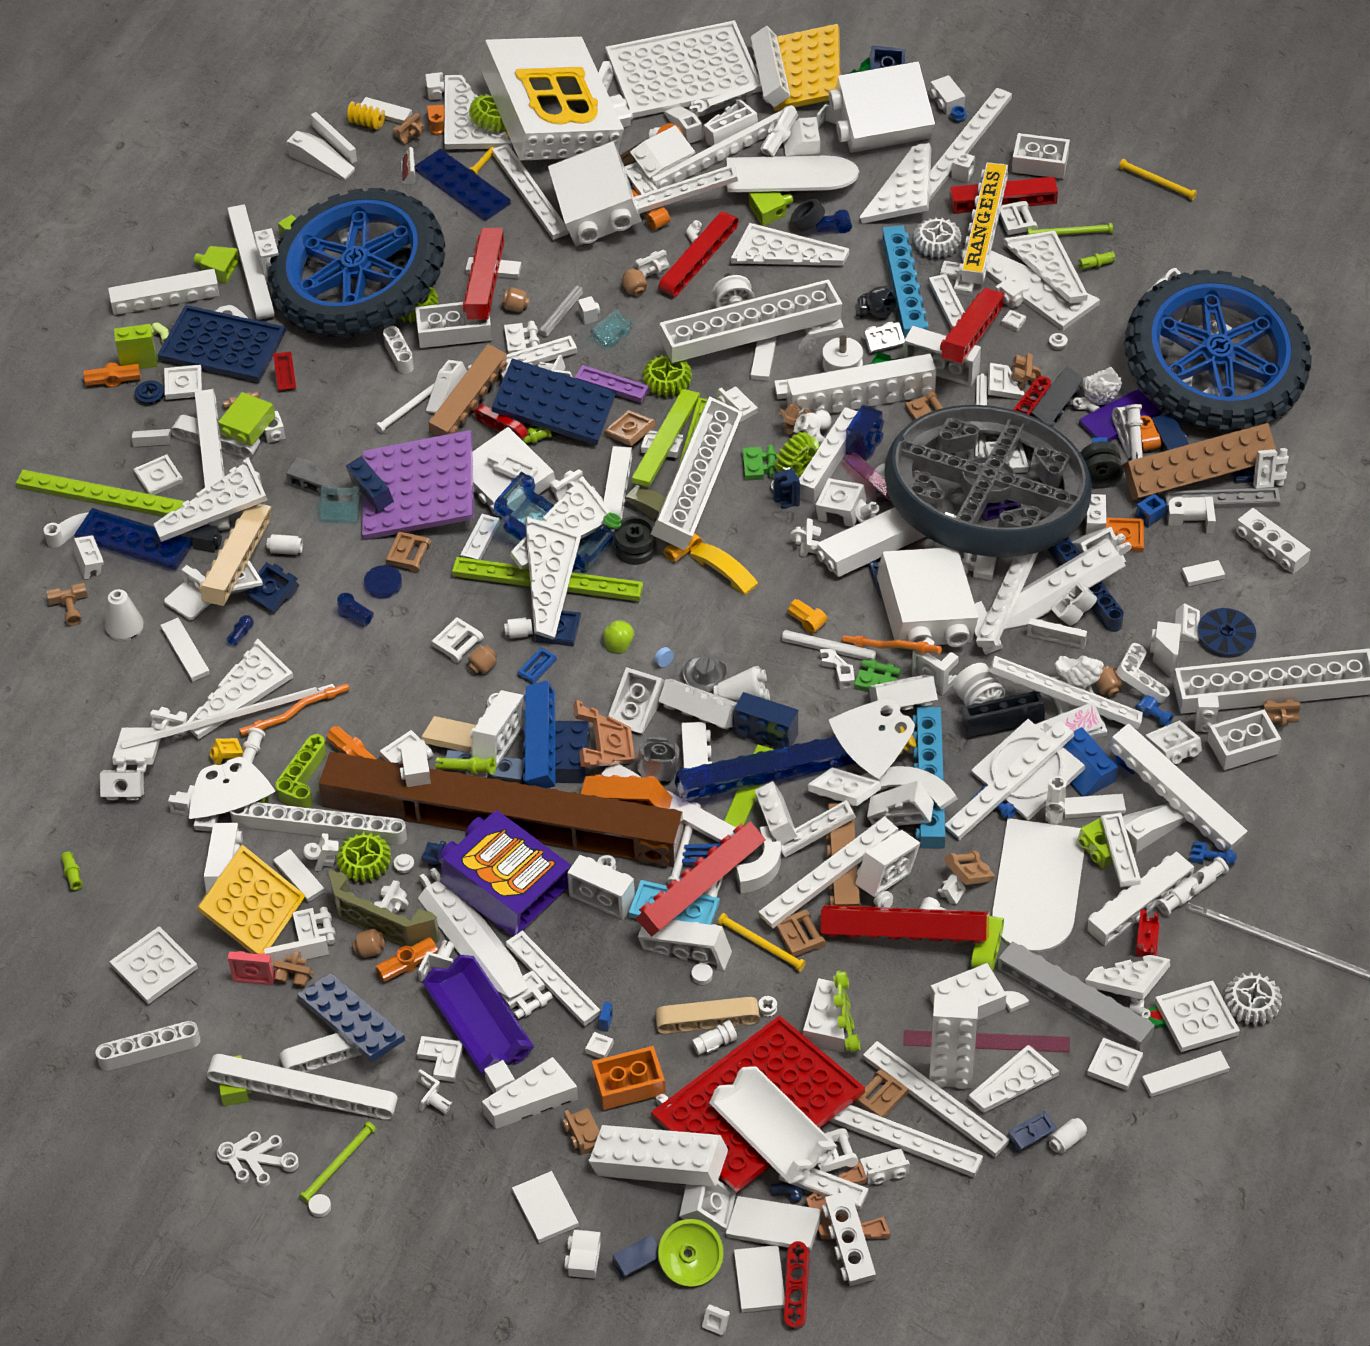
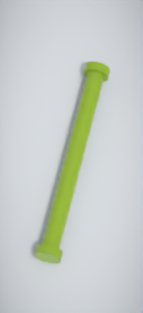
[1027,223,1113,235]
[299,1122,376,1204]

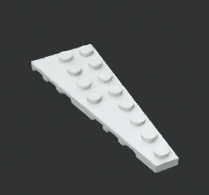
[960,247,1100,331]

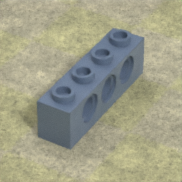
[443,750,525,784]

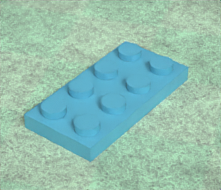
[629,880,720,925]

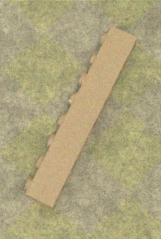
[199,504,271,606]

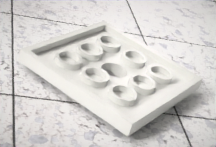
[971,719,1085,821]

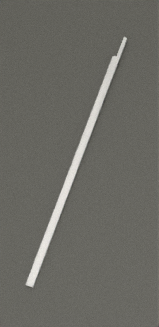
[121,684,335,749]
[1186,903,1370,980]

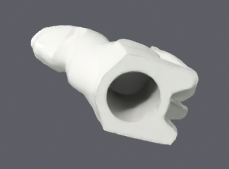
[793,409,831,445]

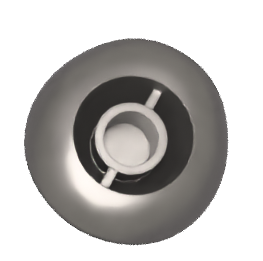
[683,657,728,692]

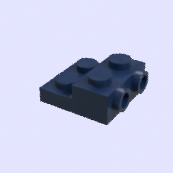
[244,562,300,613]

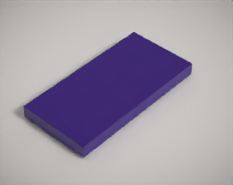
[1079,389,1161,442]

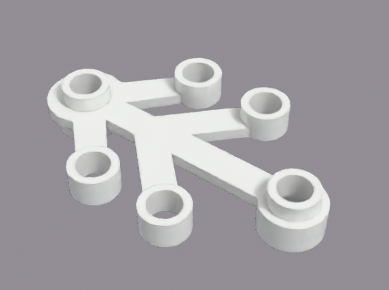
[217,1132,299,1187]

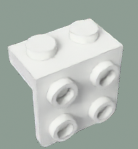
[164,565,211,620]

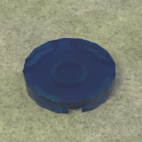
[364,565,402,599]

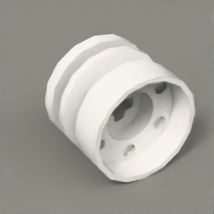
[953,663,1005,706]

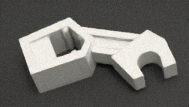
[820,649,855,690]

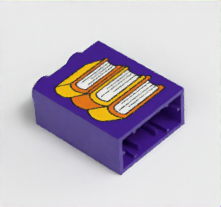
[438,810,571,937]

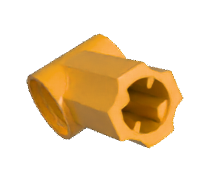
[664,533,702,562]
[788,599,828,634]

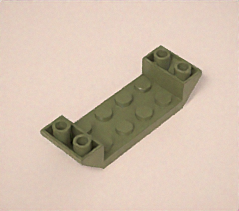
[328,869,440,947]

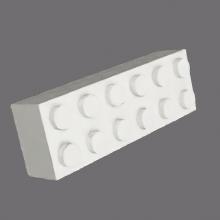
[929,994,978,1089]
[589,1125,728,1187]

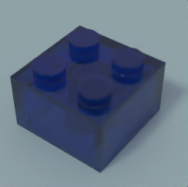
[846,404,884,461]

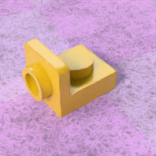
[209,738,243,765]

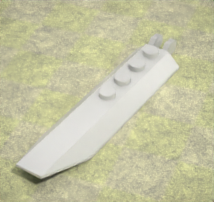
[987,533,1132,630]
[418,868,528,999]

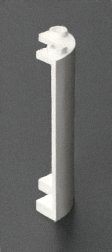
[709,1067,837,1183]

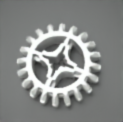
[913,217,961,259]
[1224,972,1282,1026]

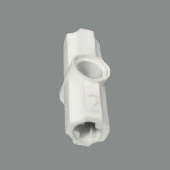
[760,106,798,157]
[1045,775,1067,825]

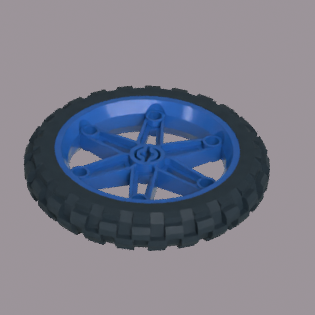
[268,188,445,338]
[1124,270,1312,433]

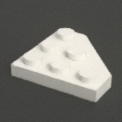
[1085,955,1170,1000]

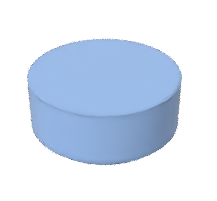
[654,647,674,667]

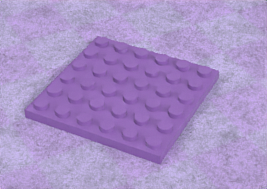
[362,430,474,540]

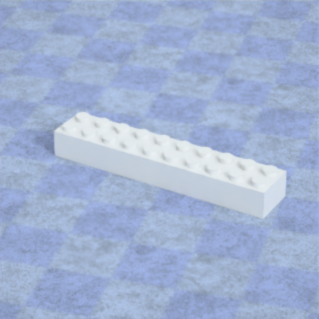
[659,279,842,363]
[651,396,743,550]
[1173,649,1370,714]

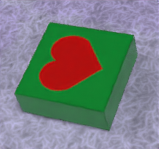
[1148,1006,1167,1030]

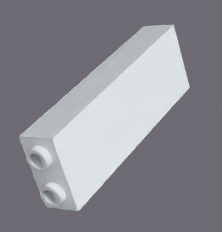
[817,508,926,577]

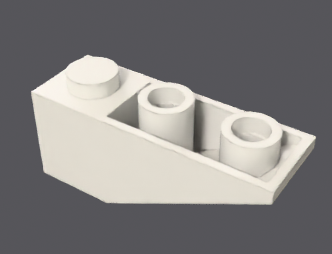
[664,106,702,144]
[426,360,467,414]

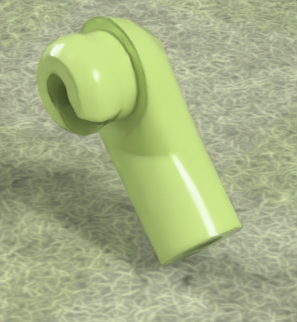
[151,323,169,344]

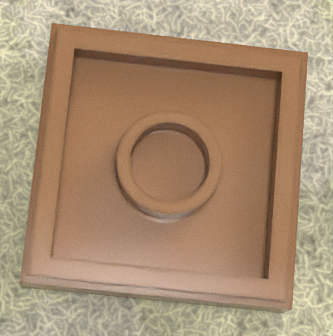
[604,410,656,446]

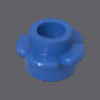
[950,106,967,122]

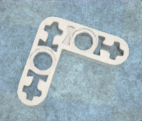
[1116,643,1170,703]

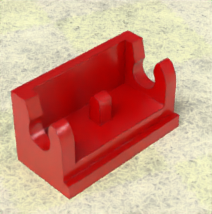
[1135,910,1160,957]

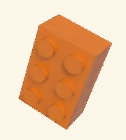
[592,1046,666,1110]

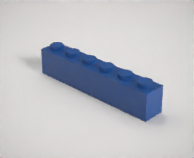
[523,680,555,788]

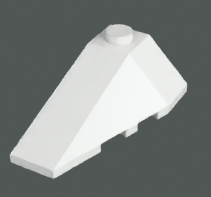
[287,131,355,181]
[1123,803,1187,854]

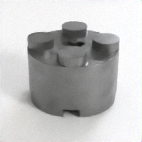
[637,737,679,782]

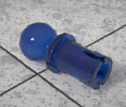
[227,615,254,646]

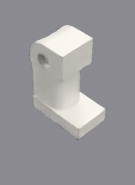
[1167,497,1216,534]

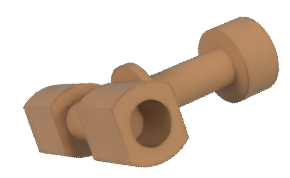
[46,583,87,626]

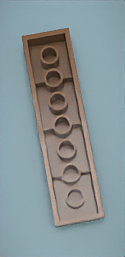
[1122,423,1278,500]

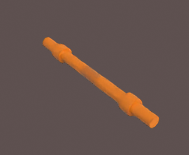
[842,635,942,654]
[239,683,350,736]

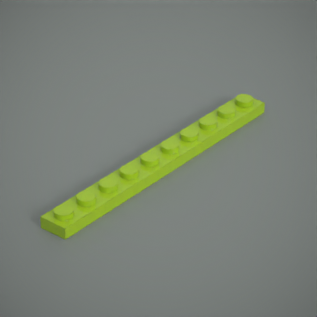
[16,470,185,517]
[452,557,643,602]

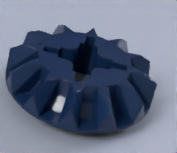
[135,380,164,405]

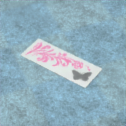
[1035,702,1103,733]

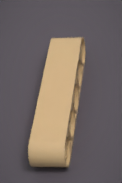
[655,997,760,1034]

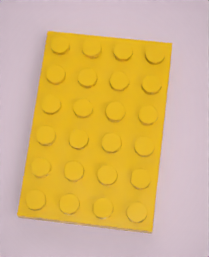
[773,24,840,111]

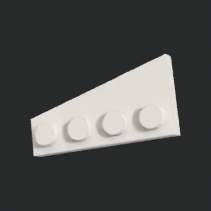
[968,1045,1059,1113]

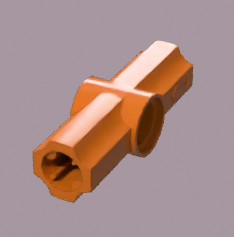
[84,363,141,387]
[326,726,376,759]
[375,937,438,982]

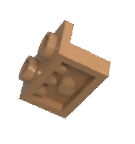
[562,1108,600,1155]

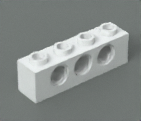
[1236,508,1311,574]
[822,1190,876,1286]

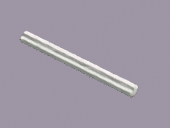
[975,374,987,458]

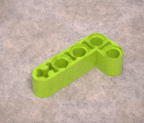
[275,734,327,808]

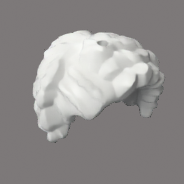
[1082,367,1122,406]
[1054,656,1104,690]

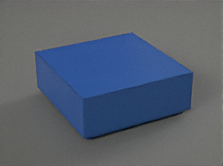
[599,1002,613,1032]

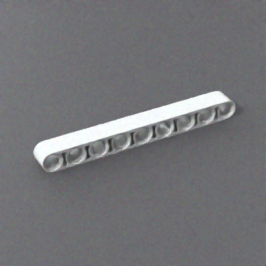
[227,204,275,320]
[195,389,230,531]
[230,802,407,845]
[207,1054,398,1120]

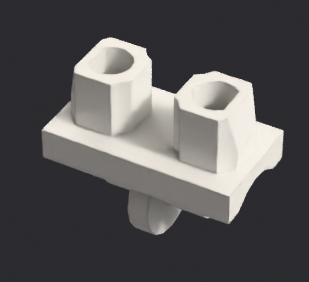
[635,250,669,278]
[550,469,583,501]
[790,518,821,557]
[150,707,187,736]
[303,833,338,871]
[374,880,409,914]

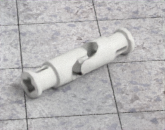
[1156,857,1229,916]

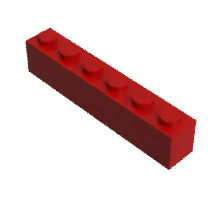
[950,177,1058,214]

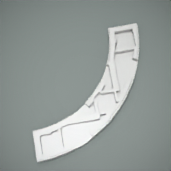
[861,766,958,810]

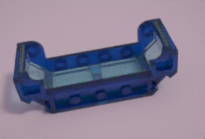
[493,471,615,573]

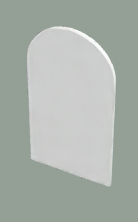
[726,156,859,192]
[992,818,1085,952]

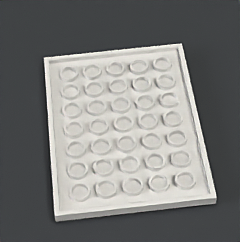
[606,20,763,118]

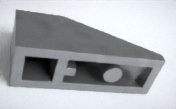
[286,457,339,502]

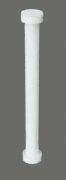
[375,383,435,433]
[667,802,701,884]

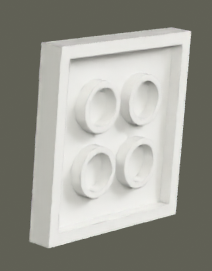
[109,926,198,1004]
[1154,981,1240,1052]

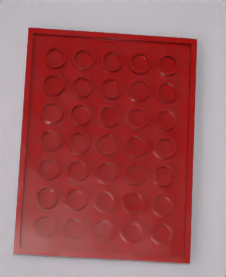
[651,1015,866,1193]

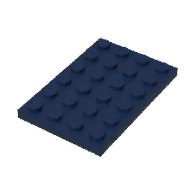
[157,305,286,382]
[491,358,616,445]

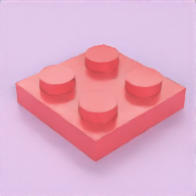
[228,951,275,985]

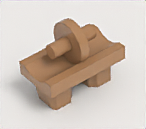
[393,113,425,145]
[1011,353,1041,389]
[778,403,813,436]
[1263,699,1301,727]
[273,951,314,987]

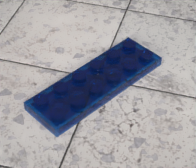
[415,149,511,221]
[74,508,192,570]

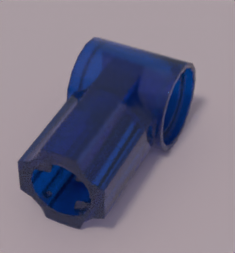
[816,210,852,233]
[337,593,374,626]

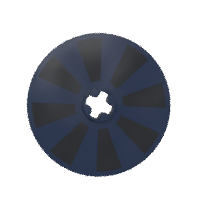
[1197,608,1256,656]

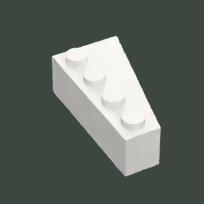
[482,1057,578,1129]

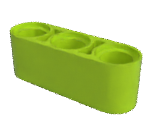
[971,916,1004,971]

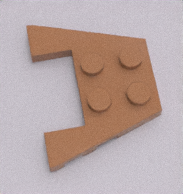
[573,700,635,767]
[806,1162,890,1239]

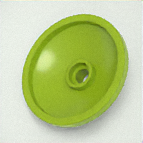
[658,1219,723,1287]

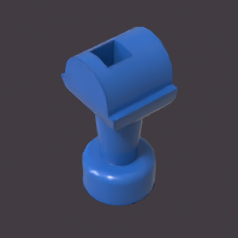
[1135,695,1174,727]

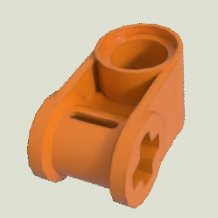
[427,104,445,135]
[1140,416,1161,452]

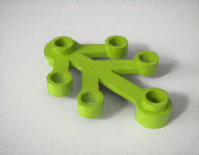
[833,970,861,1052]

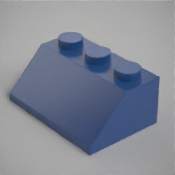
[1063,727,1118,797]

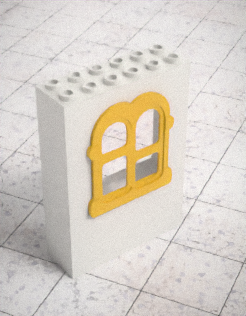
[479,37,624,160]

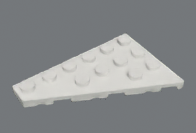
[445,75,512,149]
[860,143,931,224]

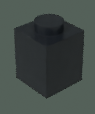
[191,524,222,553]

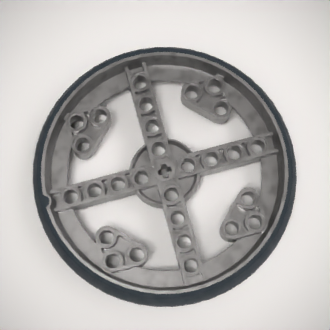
[884,405,1092,557]

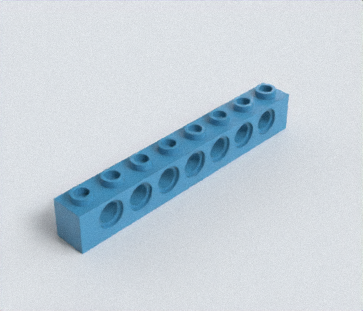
[882,225,929,340]
[913,707,945,848]

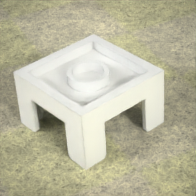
[815,478,866,527]
[912,637,959,695]

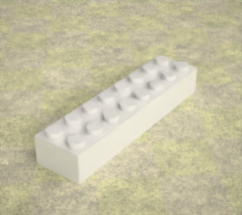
[787,354,936,415]

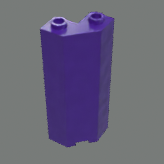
[422,955,534,1074]

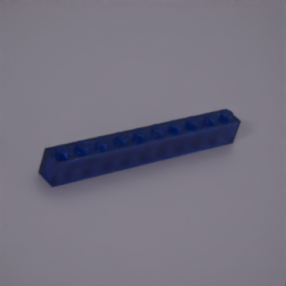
[674,735,856,802]

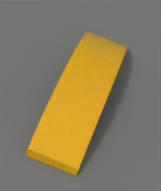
[689,543,758,596]

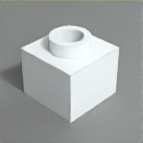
[578,296,600,324]

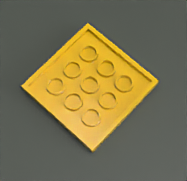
[196,845,305,954]

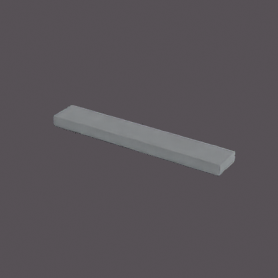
[1164,488,1280,510]

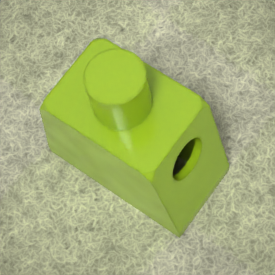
[749,191,793,226]
[194,246,239,284]

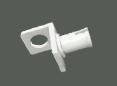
[817,104,842,128]
[538,355,572,377]
[839,498,879,523]
[418,940,454,982]
[417,1069,453,1114]

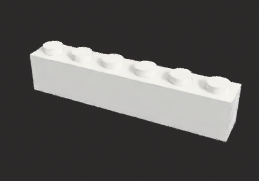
[751,26,791,107]
[108,269,220,315]
[799,407,862,503]
[1087,851,1194,946]

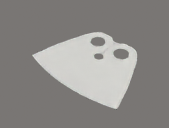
[829,699,915,779]
[189,757,275,819]

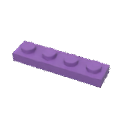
[575,365,649,403]

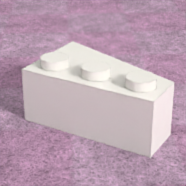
[704,98,758,146]
[867,780,934,826]

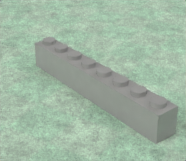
[998,941,1155,1052]

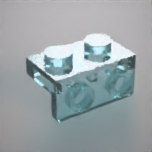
[590,309,634,347]

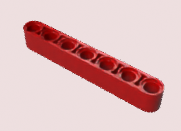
[658,211,739,297]

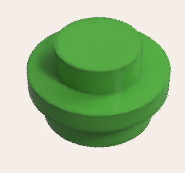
[603,512,621,529]

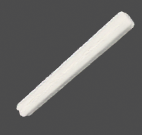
[782,630,876,661]

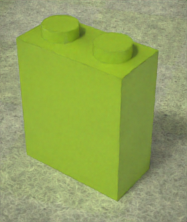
[114,324,158,369]
[218,392,276,446]

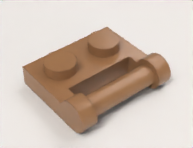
[905,391,943,420]
[386,531,431,573]
[945,851,995,885]
[775,910,826,957]
[853,1069,909,1118]

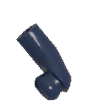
[771,1182,802,1201]

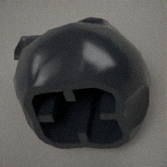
[856,286,896,319]

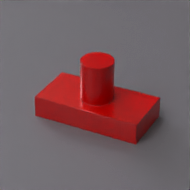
[273,351,296,390]

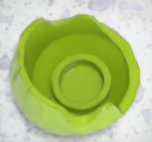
[603,620,635,653]

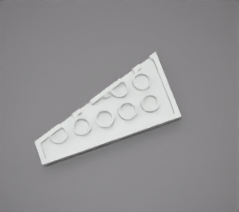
[731,223,849,266]
[1004,231,1088,303]
[154,458,267,542]
[510,476,610,570]
[525,517,581,640]
[186,639,293,740]

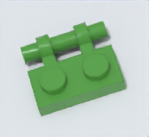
[743,445,777,481]
[854,659,901,693]

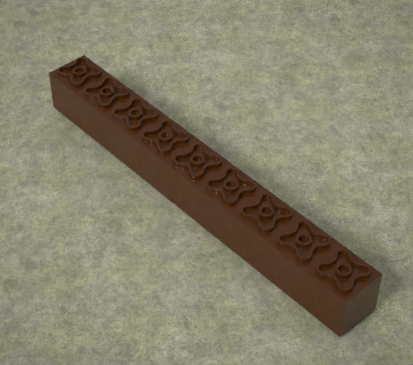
[319,752,683,867]

